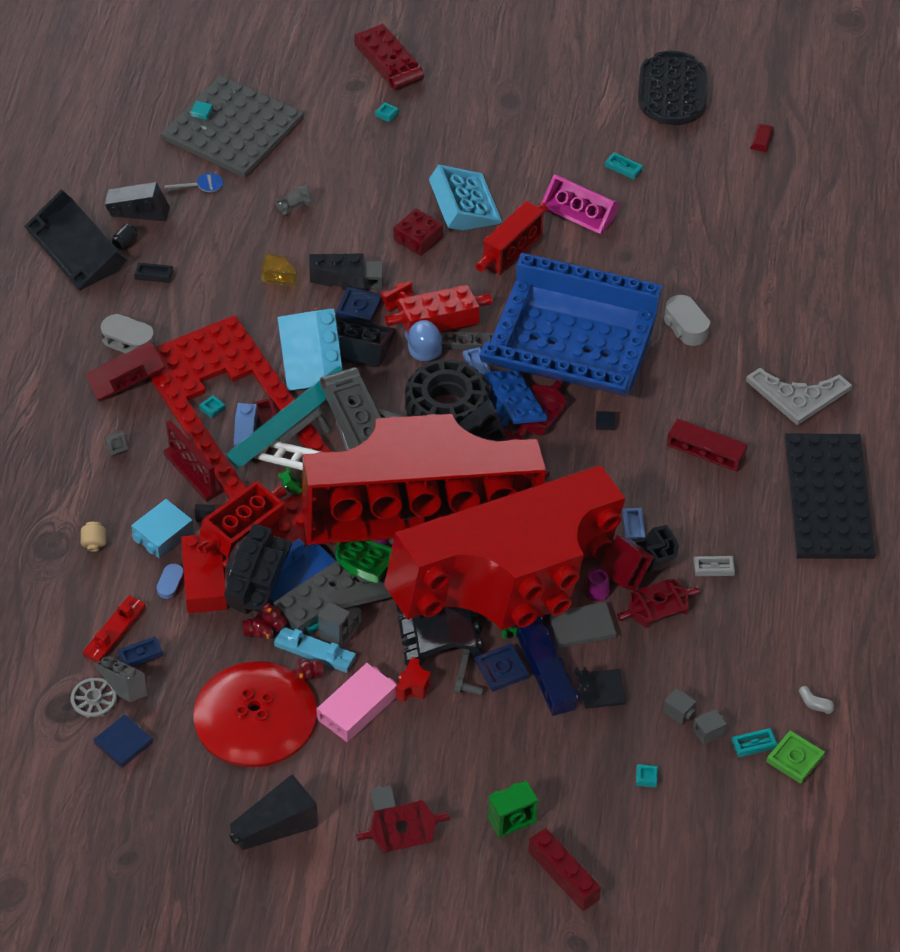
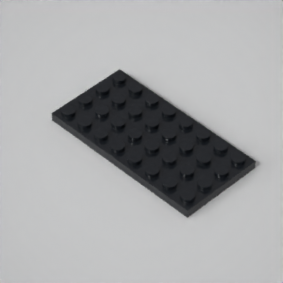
[784,433,875,559]

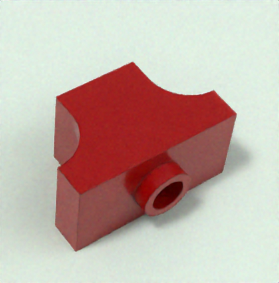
[396,657,431,702]

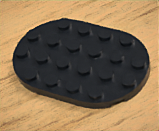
[638,51,707,125]

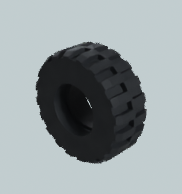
[405,359,489,424]

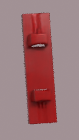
[83,595,146,662]

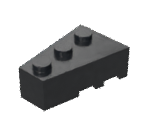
[104,182,170,222]
[309,253,364,290]
[459,399,507,442]

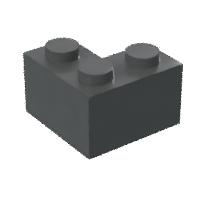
[318,602,362,648]

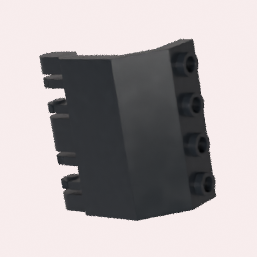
[396,604,484,666]

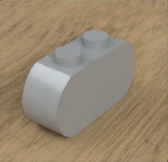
[664,295,710,346]
[101,314,155,353]

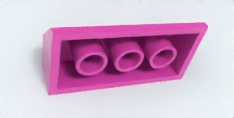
[542,174,621,234]

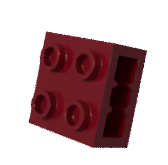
[393,208,443,256]
[599,535,654,591]

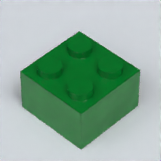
[488,780,538,838]

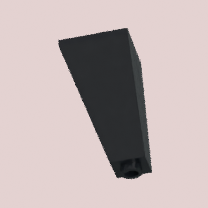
[229,774,318,850]

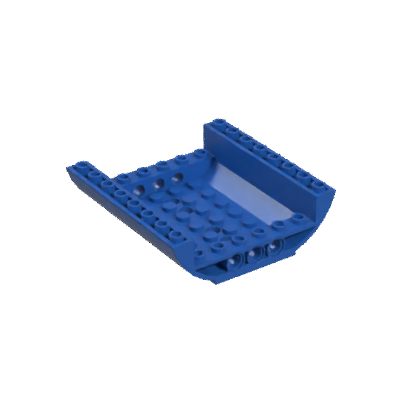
[479,253,662,397]

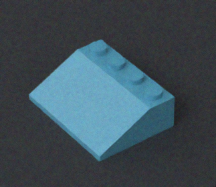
[429,164,502,231]
[277,308,342,391]

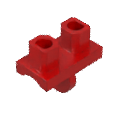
[381,281,415,312]

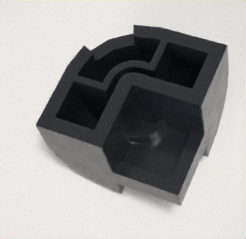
[632,525,679,573]

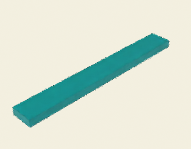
[225,366,343,470]

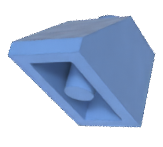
[234,403,258,446]

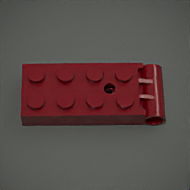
[354,24,424,90]

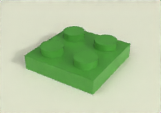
[766,730,825,784]

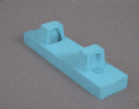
[274,627,356,673]

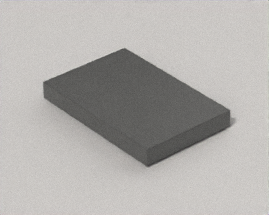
[548,602,616,648]

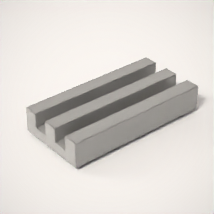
[693,556,735,576]

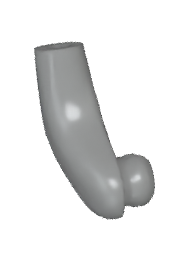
[799,686,834,714]

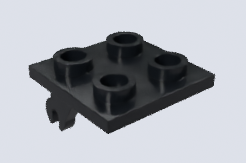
[575,667,626,709]

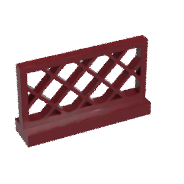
[163,420,222,502]

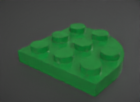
[335,540,392,583]

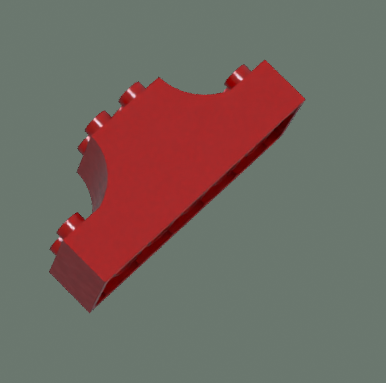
[302,414,546,545]
[384,465,625,630]

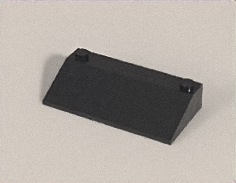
[24,189,127,291]

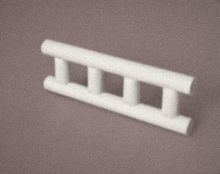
[253,441,321,470]

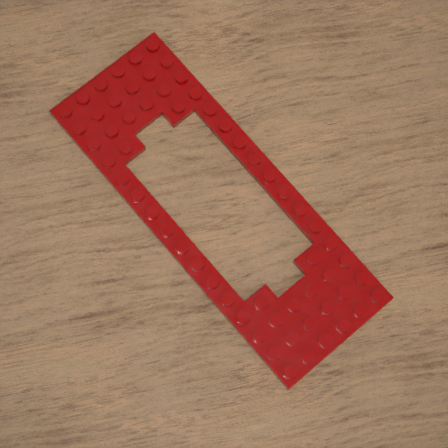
[148,315,331,547]

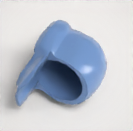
[404,320,442,361]

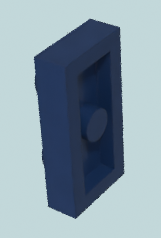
[118,636,163,667]

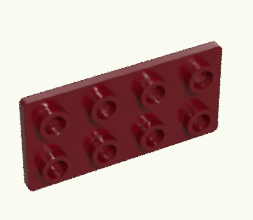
[85,341,165,401]

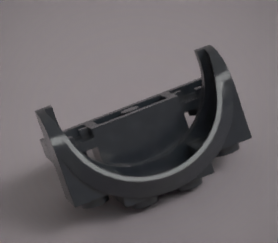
[224,523,292,614]

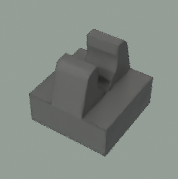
[104,430,128,455]

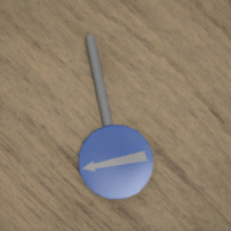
[164,173,223,192]

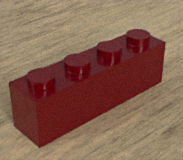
[667,418,747,472]
[528,828,601,911]

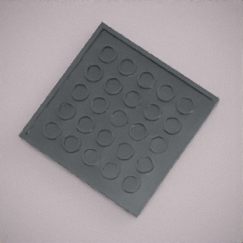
[160,75,304,178]

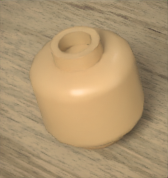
[80,522,106,552]

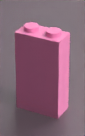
[317,663,397,743]

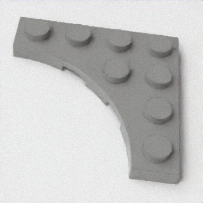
[746,368,852,426]

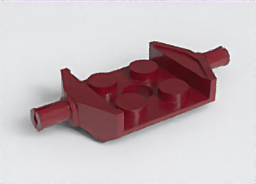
[515,380,566,439]
[617,579,700,628]
[356,800,450,853]

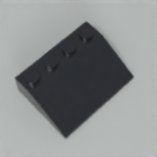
[335,315,396,367]

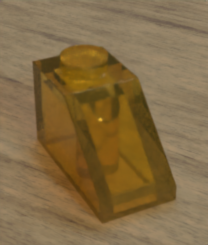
[261,254,297,286]

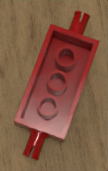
[475,201,548,275]
[385,285,492,336]
[197,480,286,558]

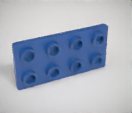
[484,369,547,426]
[270,539,335,604]

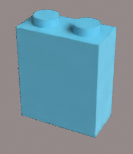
[131,499,194,559]

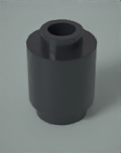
[111,224,137,250]

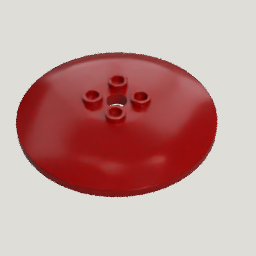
[193,662,317,767]

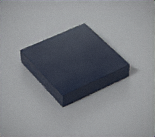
[336,287,382,323]
[475,643,529,692]
[94,714,153,768]

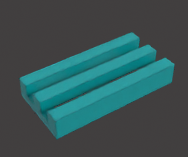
[605,152,643,180]
[731,728,778,758]

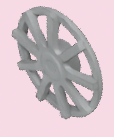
[70,678,117,718]

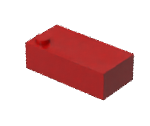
[181,535,227,614]

